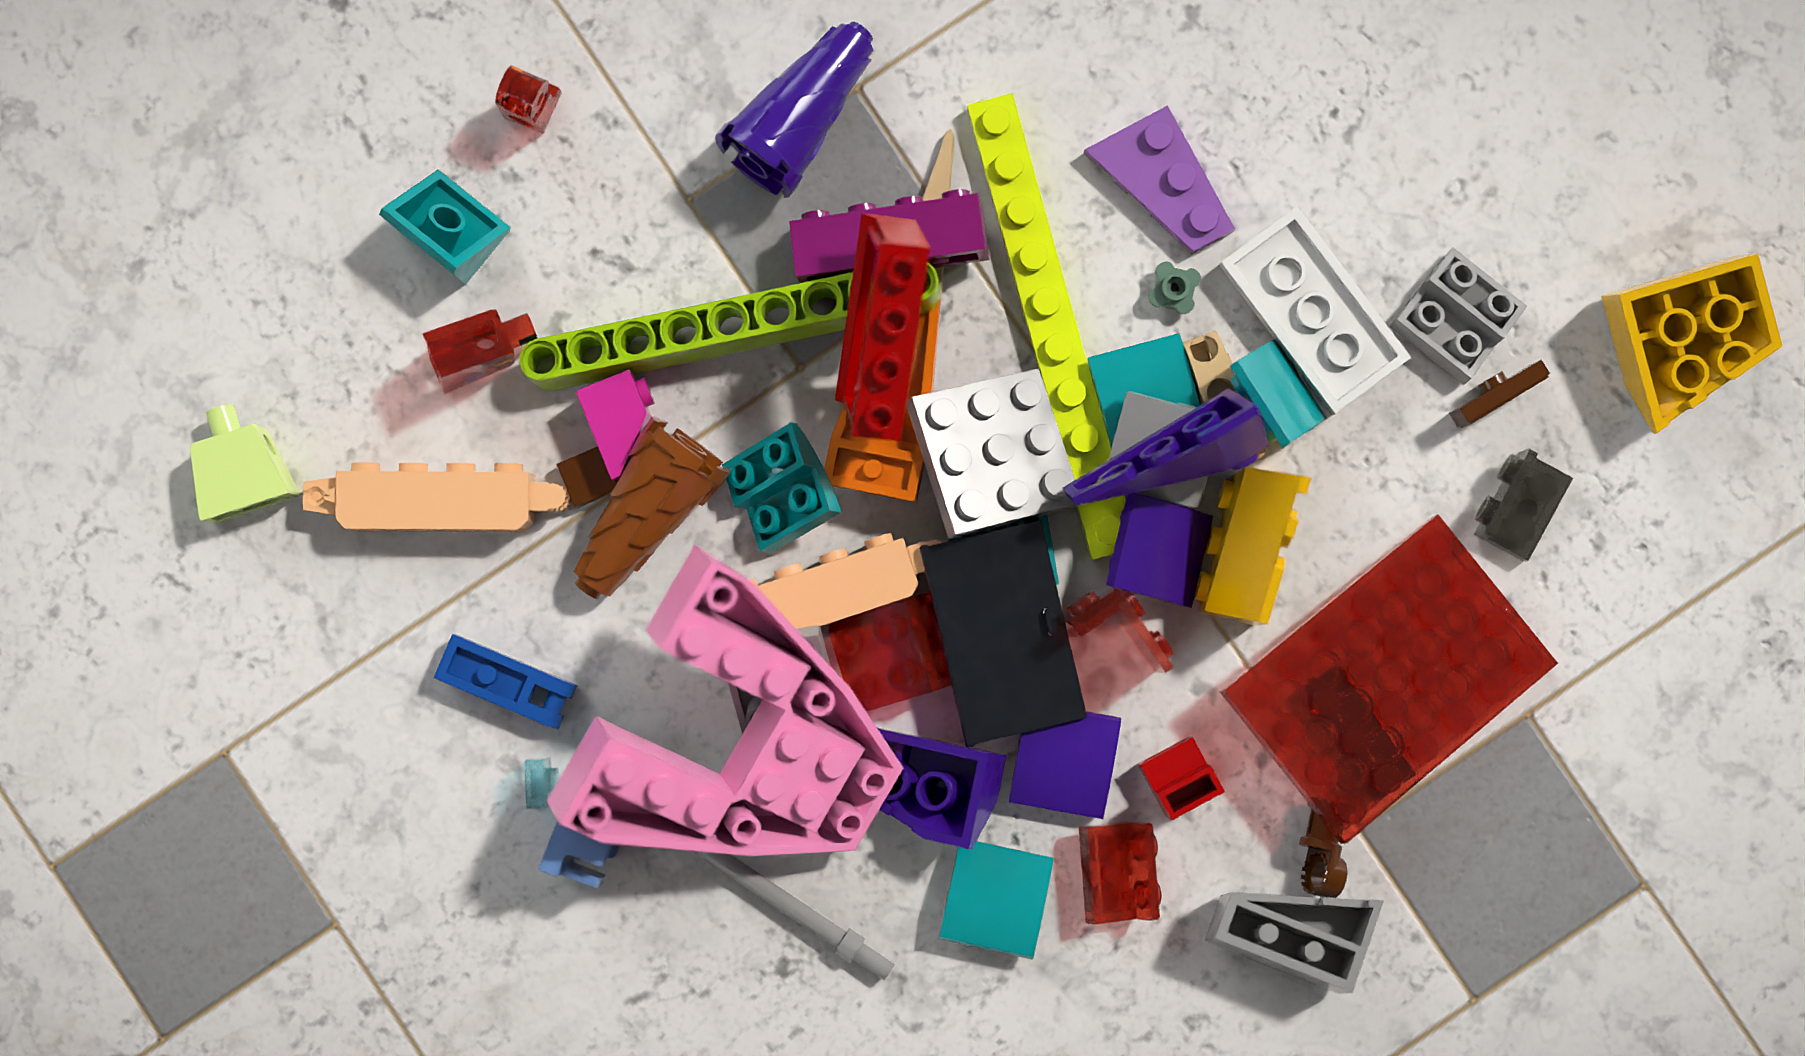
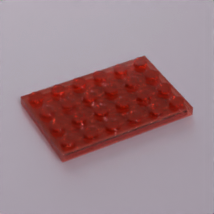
[1220,514,1558,844]

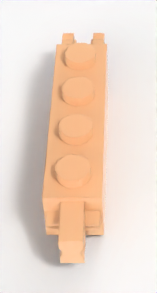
[302,462,572,532]
[748,533,940,629]

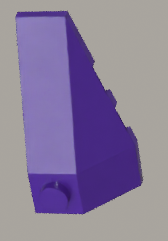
[1062,389,1269,506]
[877,727,1007,850]

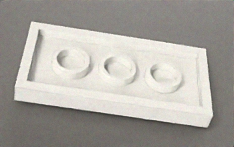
[1219,206,1412,416]

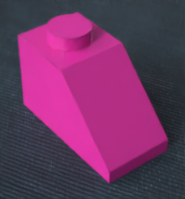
[576,370,655,482]

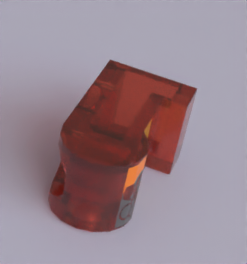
[495,65,562,134]

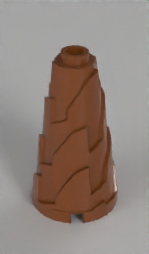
[574,416,731,599]

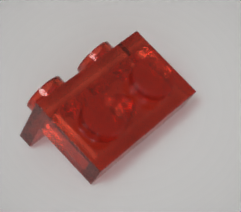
[1078,821,1162,925]

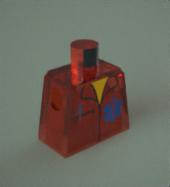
[422,309,537,394]

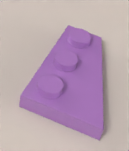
[1084,105,1235,254]

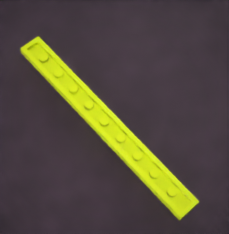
[967,93,1126,560]

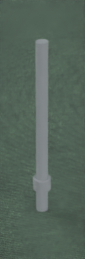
[692,851,895,980]

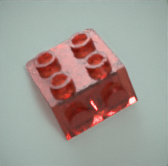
[1065,587,1174,674]
[828,592,951,712]

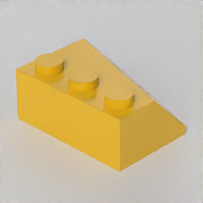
[1601,253,1783,434]
[1194,467,1312,625]

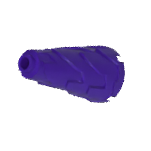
[715,21,874,198]

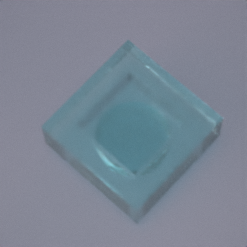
[524,757,560,809]

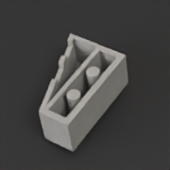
[1204,892,1384,994]

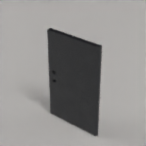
[920,520,1087,748]

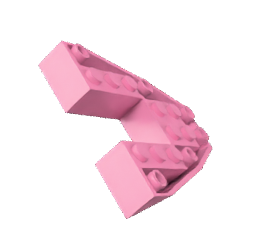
[547,545,903,856]

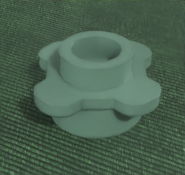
[1148,261,1201,314]

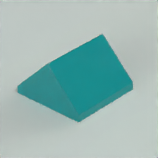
[379,169,511,285]

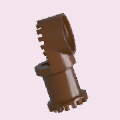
[1299,797,1351,898]

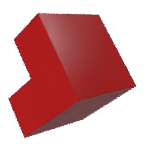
[1138,736,1225,821]

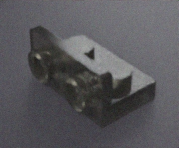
[1474,448,1573,562]

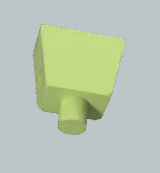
[190,404,300,523]

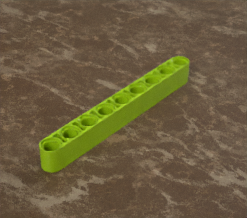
[519,263,941,391]

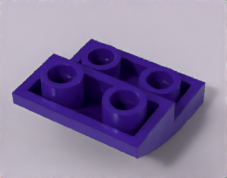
[1106,493,1213,608]
[1009,711,1121,819]

